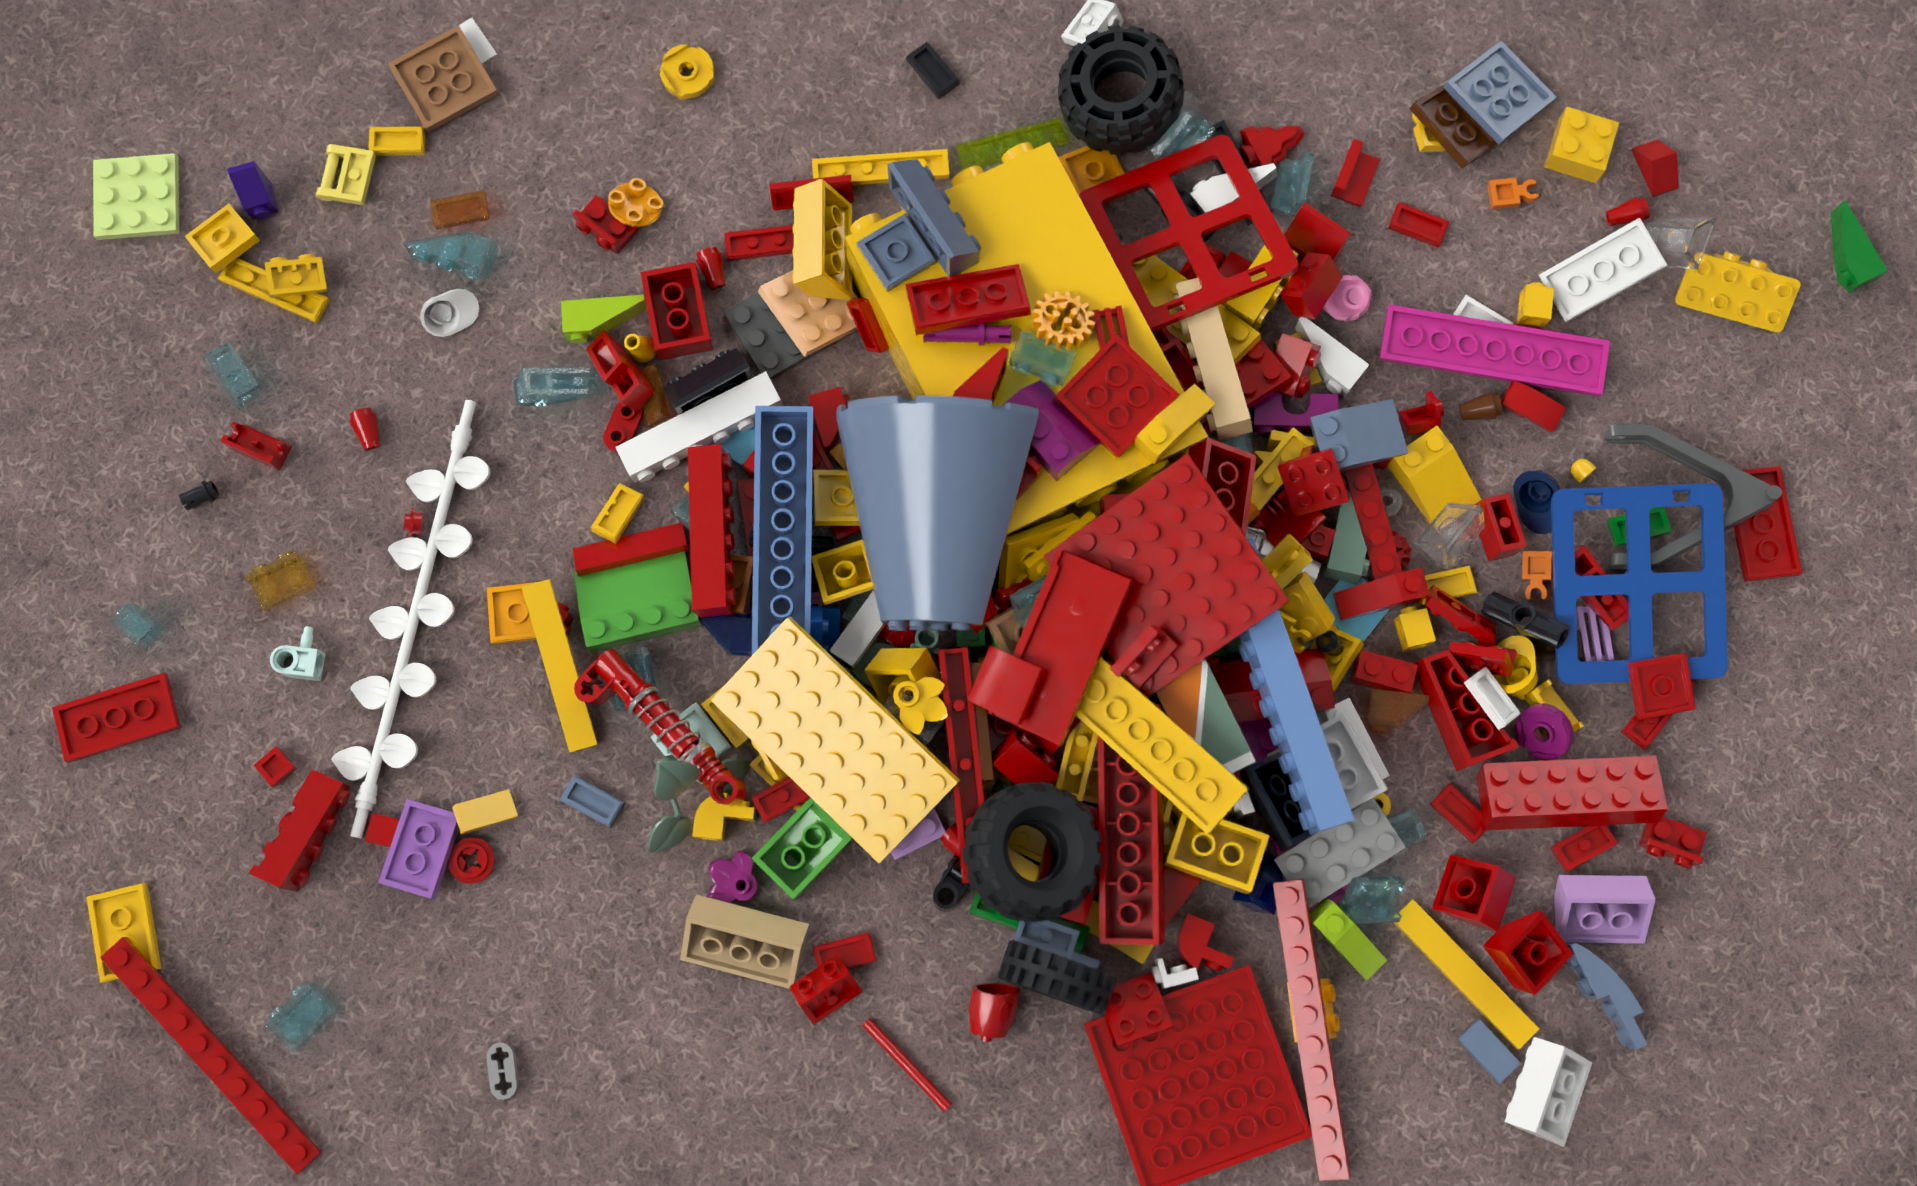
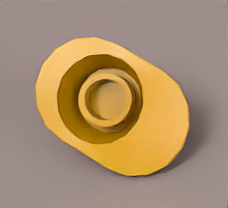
[1493,635,1538,700]

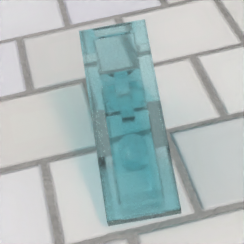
[513,368,607,406]

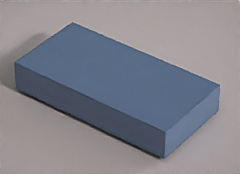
[560,775,625,828]
[1457,1019,1521,1084]

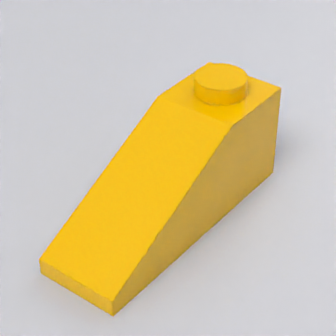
[1134,384,1216,465]

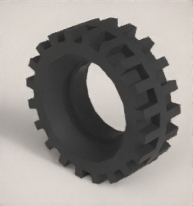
[997,940,1117,1016]

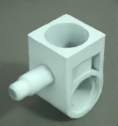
[270,626,326,681]

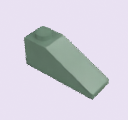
[1324,491,1370,585]

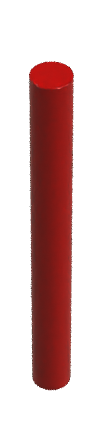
[862,1018,952,1112]

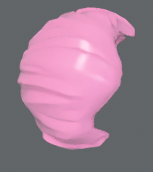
[1323,275,1373,322]

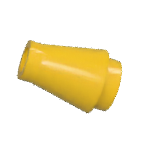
[624,334,656,363]

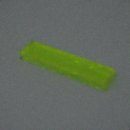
[956,117,1067,170]

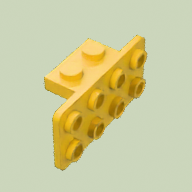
[1675,251,1801,333]

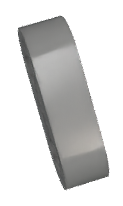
[487,1043,519,1100]

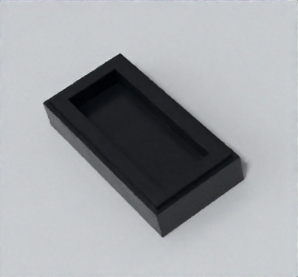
[906,42,960,99]

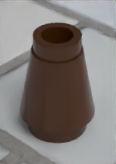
[1459,392,1503,421]

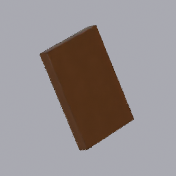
[1409,84,1498,169]

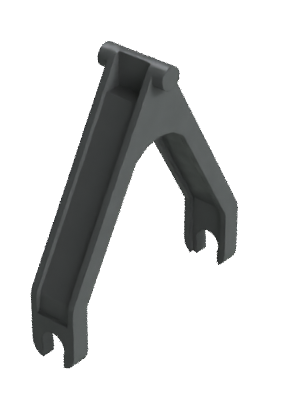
[1605,424,1782,571]

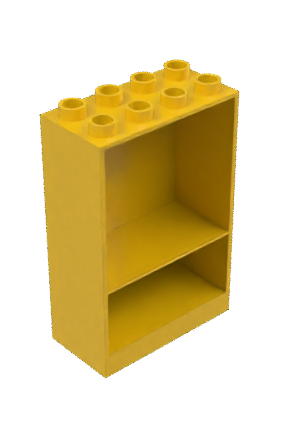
[845,142,1208,562]

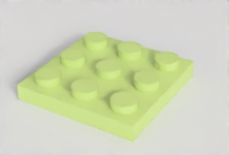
[93,153,179,240]

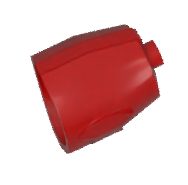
[969,983,1020,1042]

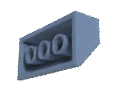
[887,159,981,276]

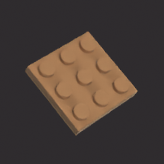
[387,25,499,133]

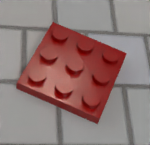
[1054,334,1180,459]

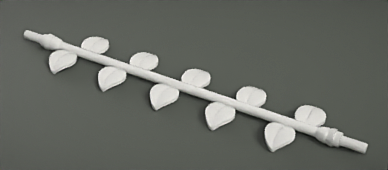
[331,400,490,839]

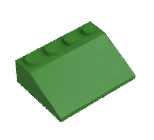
[574,551,702,653]

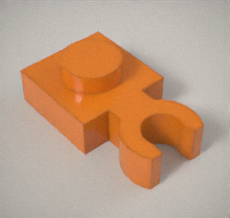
[1487,178,1539,210]
[1522,551,1553,600]

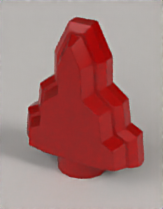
[1240,126,1305,168]

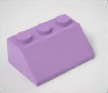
[1554,875,1656,943]

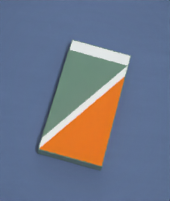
[1156,659,1256,773]

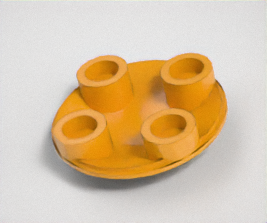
[608,178,663,227]

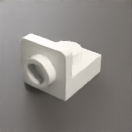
[1151,958,1199,989]

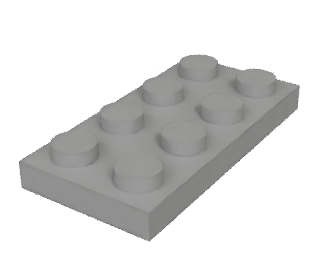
[1273,798,1406,908]

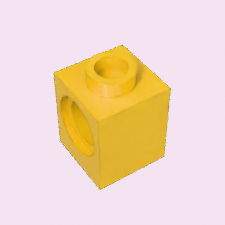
[1517,282,1554,328]
[1394,606,1436,652]

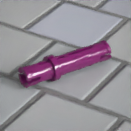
[923,323,1011,346]

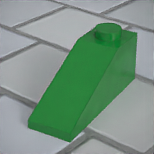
[1831,201,1888,294]

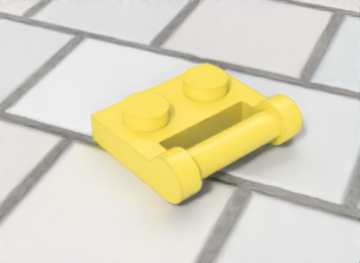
[315,144,376,205]

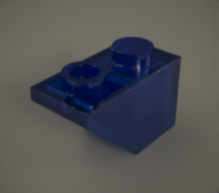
[699,614,752,656]
[1232,851,1283,915]

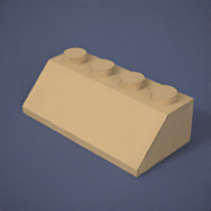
[680,894,809,989]

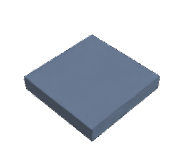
[857,213,936,292]

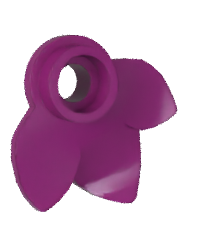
[707,850,758,903]

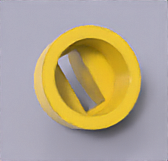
[1571,459,1597,483]

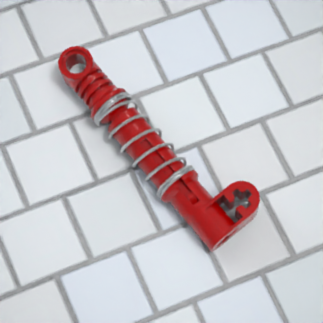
[574,649,747,806]

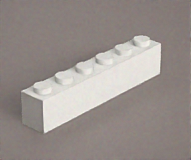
[615,371,783,483]

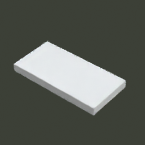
[1539,218,1668,323]

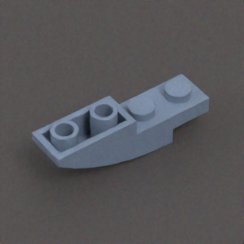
[1566,943,1648,1050]

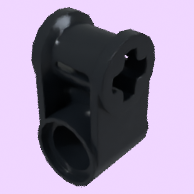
[933,855,970,912]

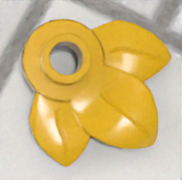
[893,677,948,735]

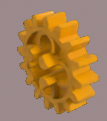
[1031,291,1095,351]

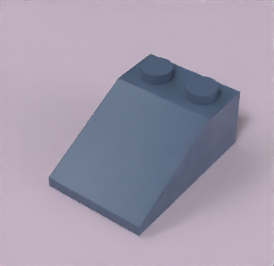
[1310,399,1408,472]

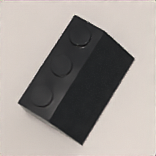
[663,348,753,416]
[1241,752,1312,851]

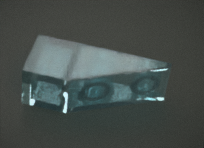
[404,232,499,279]

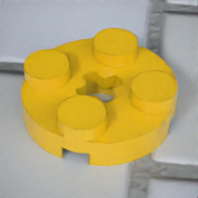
[660,45,714,100]

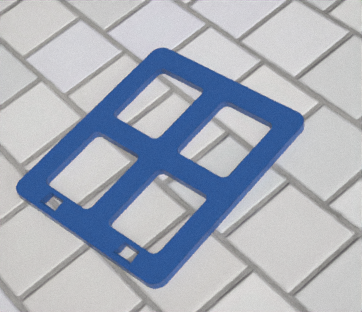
[1551,483,1728,684]

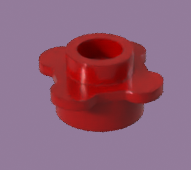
[403,507,422,538]

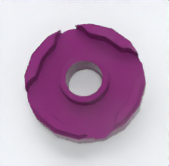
[1516,703,1574,761]

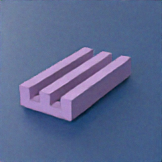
[1576,606,1614,661]

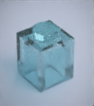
[111,602,165,649]

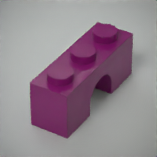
[1251,393,1338,437]

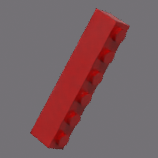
[688,444,737,618]

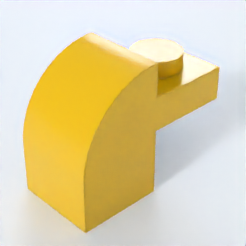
[692,793,757,842]

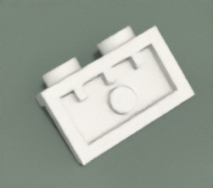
[1061,0,1123,46]

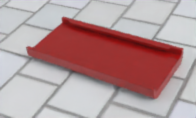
[988,549,1133,746]

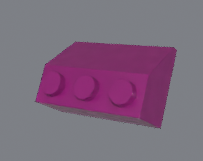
[1002,379,1100,482]

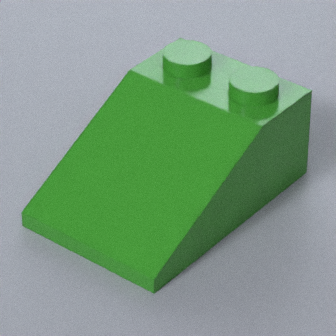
[751,798,853,901]

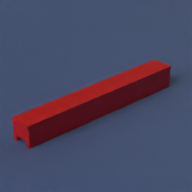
[938,647,984,883]

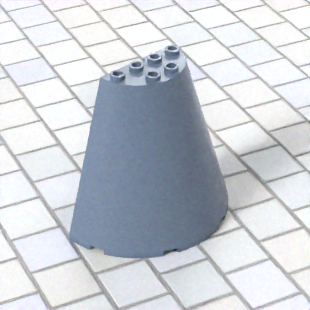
[836,396,1039,631]

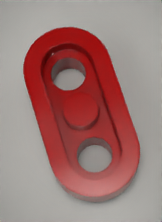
[603,401,643,453]

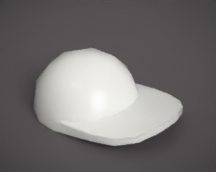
[420,289,479,337]

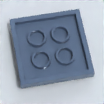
[1443,41,1557,145]

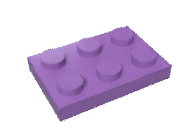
[378,799,459,900]

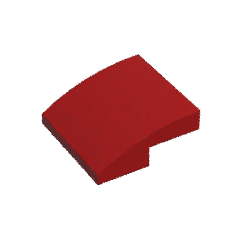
[967,645,1044,725]

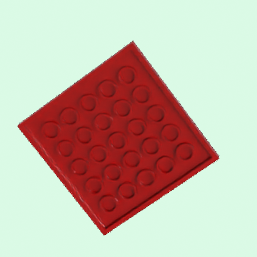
[1044,454,1290,698]
[1083,965,1313,1186]

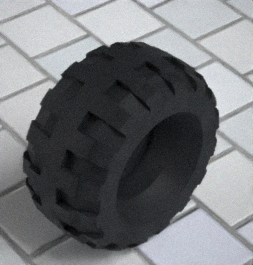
[1057,25,1184,155]
[962,782,1103,922]

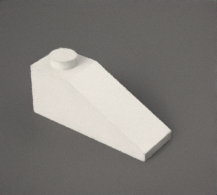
[1190,164,1278,214]
[1295,317,1369,397]

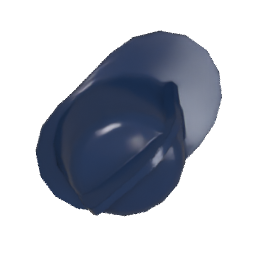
[1513,470,1559,534]

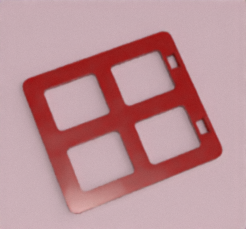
[1079,135,1298,332]

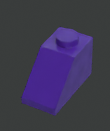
[227,161,279,219]

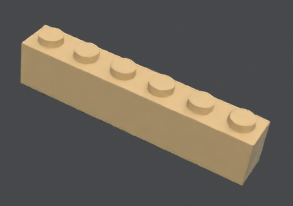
[1173,278,1253,441]

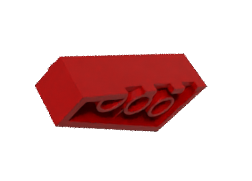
[1415,649,1520,772]
[248,769,351,892]

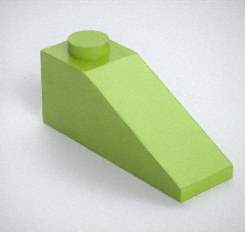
[561,294,647,344]
[1310,898,1387,981]

